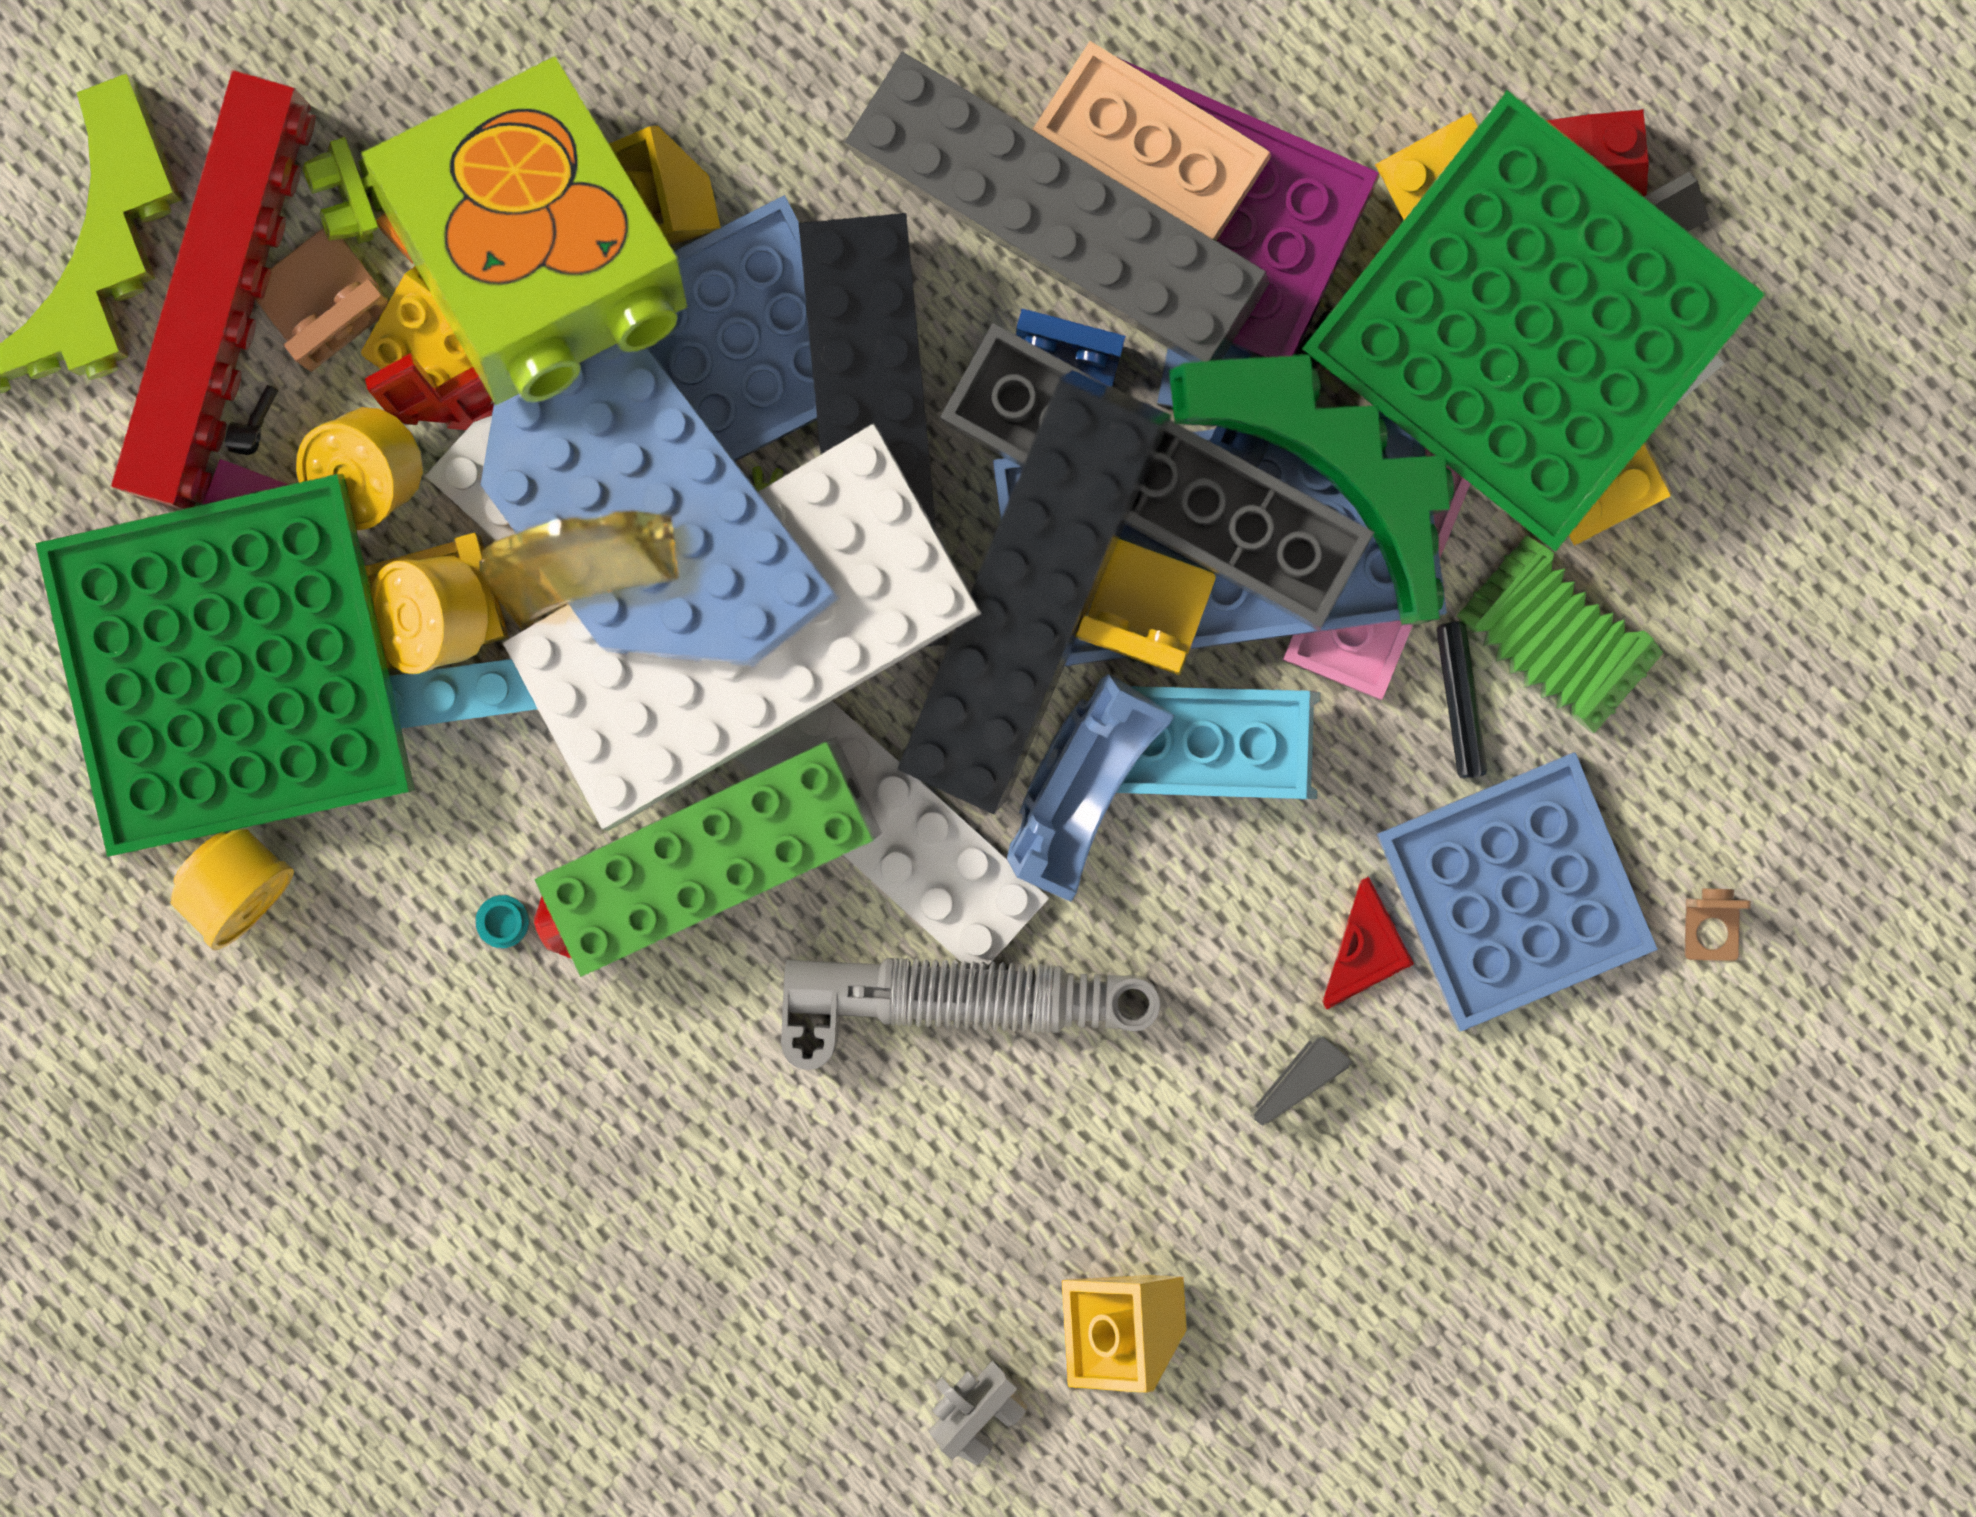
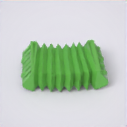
[1456,535,1663,734]

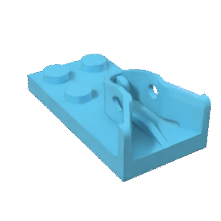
[1116,686,1321,799]

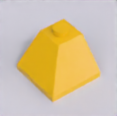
[609,126,721,245]
[1062,1275,1187,1393]

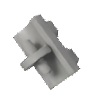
[928,1360,1028,1465]

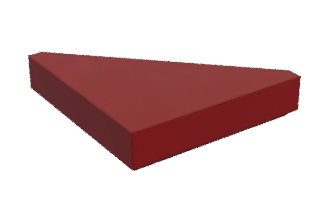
[1322,876,1414,1010]

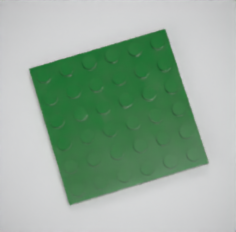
[1302,90,1766,552]
[35,474,415,857]

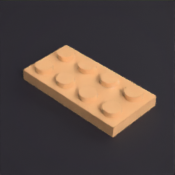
[1032,41,1271,241]

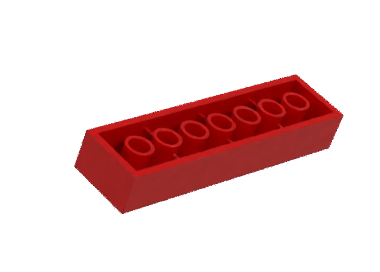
[110,70,316,510]

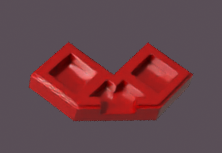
[365,353,494,430]

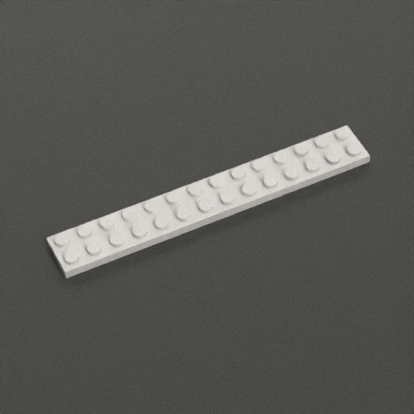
[425,401,1049,969]

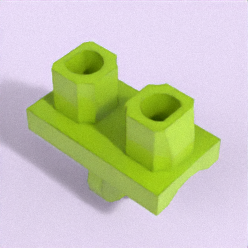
[302,137,383,244]

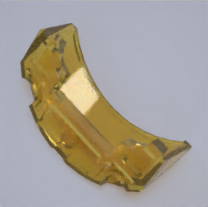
[479,510,679,631]

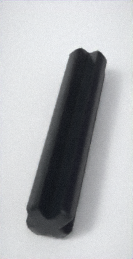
[1436,621,1487,779]

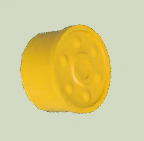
[296,407,423,531]
[371,556,489,674]
[171,829,294,951]

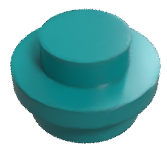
[475,895,530,948]

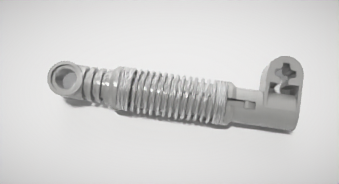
[781,957,1160,1070]

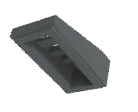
[1250,1034,1353,1126]

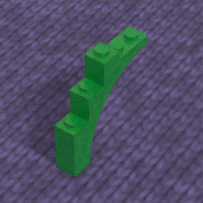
[1169,355,1454,625]

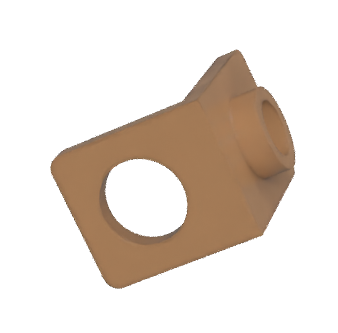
[1685,888,1751,961]

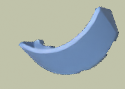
[1007,674,1175,902]

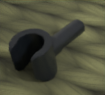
[225,385,279,455]

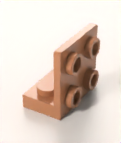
[254,228,390,372]

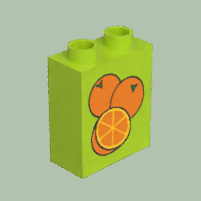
[362,56,688,406]

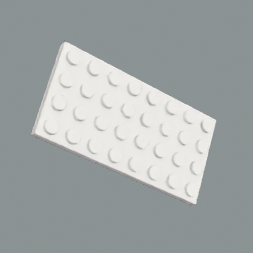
[503,424,981,831]

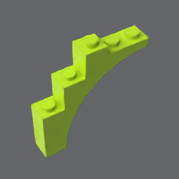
[0,73,182,394]

